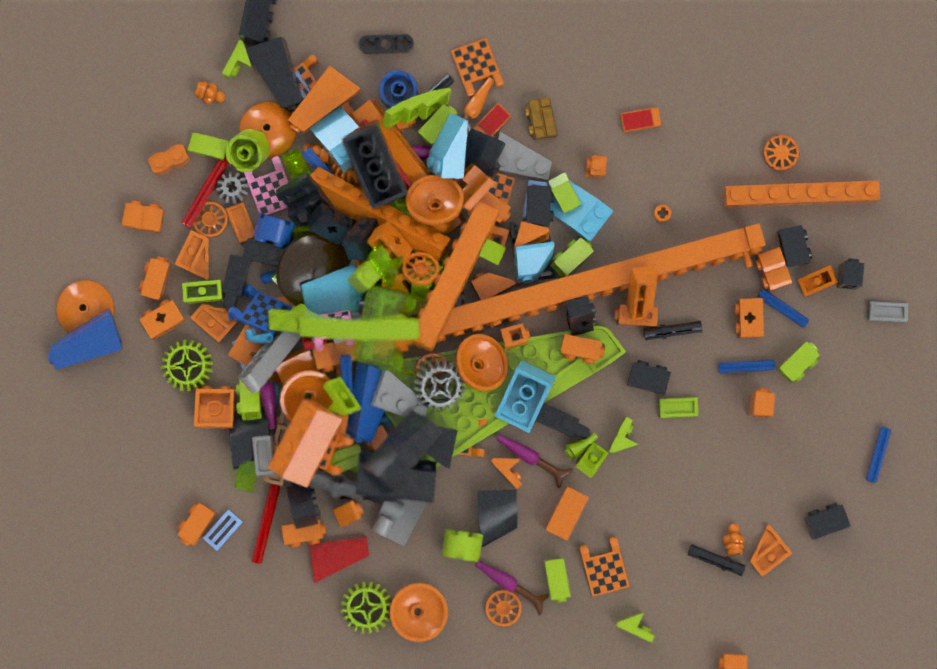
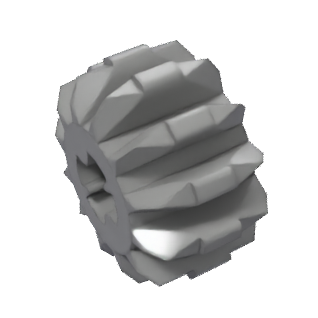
[216,172,249,204]

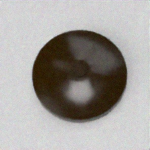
[277,234,351,306]

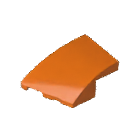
[454,163,495,211]
[228,324,280,384]

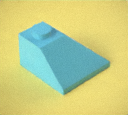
[514,242,554,284]

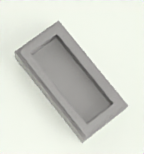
[868,301,908,323]
[252,435,276,476]

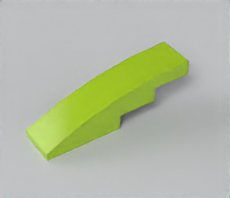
[382,88,451,129]

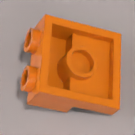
[194,386,236,429]

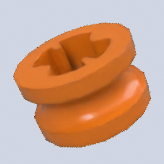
[653,205,671,223]

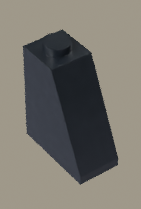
[426,426,458,468]

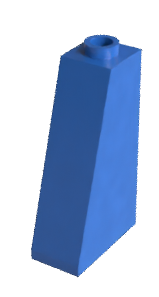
[47,309,122,370]
[346,362,385,444]

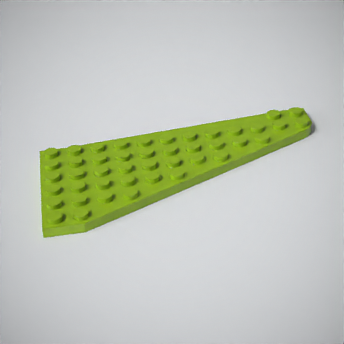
[377,326,626,468]

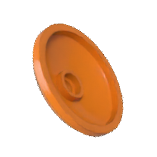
[239,102,297,159]
[406,175,464,225]
[56,280,114,333]
[455,334,508,391]
[280,370,334,422]
[390,583,448,642]

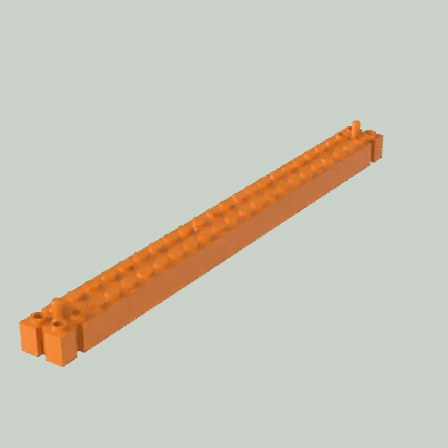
[312,223,766,378]

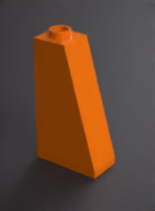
[288,65,361,134]

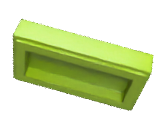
[659,397,699,418]

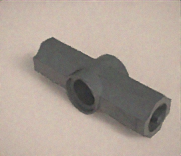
[310,470,365,501]

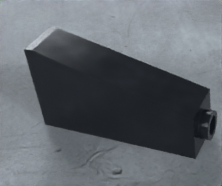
[245,37,303,112]

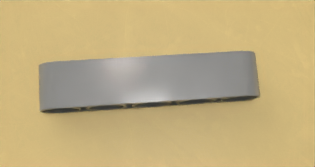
[239,330,302,393]

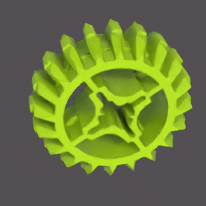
[161,339,213,391]
[341,581,391,634]

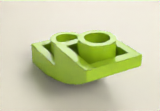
[187,133,229,161]

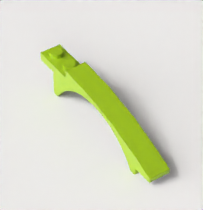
[268,304,420,340]

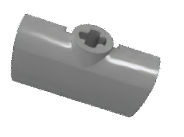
[371,499,427,546]

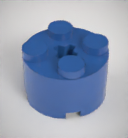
[379,70,418,109]
[253,213,296,248]

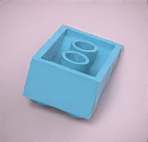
[310,106,359,173]
[427,114,468,178]
[550,181,613,242]
[301,265,364,315]
[495,361,556,433]

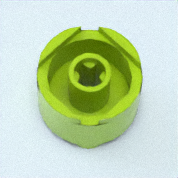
[226,129,270,172]
[442,529,483,561]

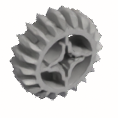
[413,359,465,411]

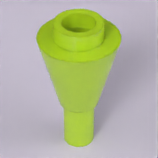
[564,433,598,461]

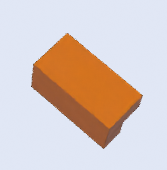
[627,265,658,320]
[545,486,589,541]

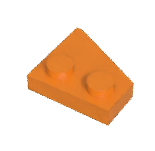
[174,230,209,280]
[190,304,239,343]
[750,524,793,577]

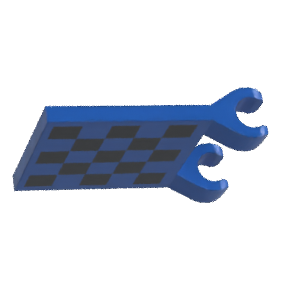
[228,284,292,335]

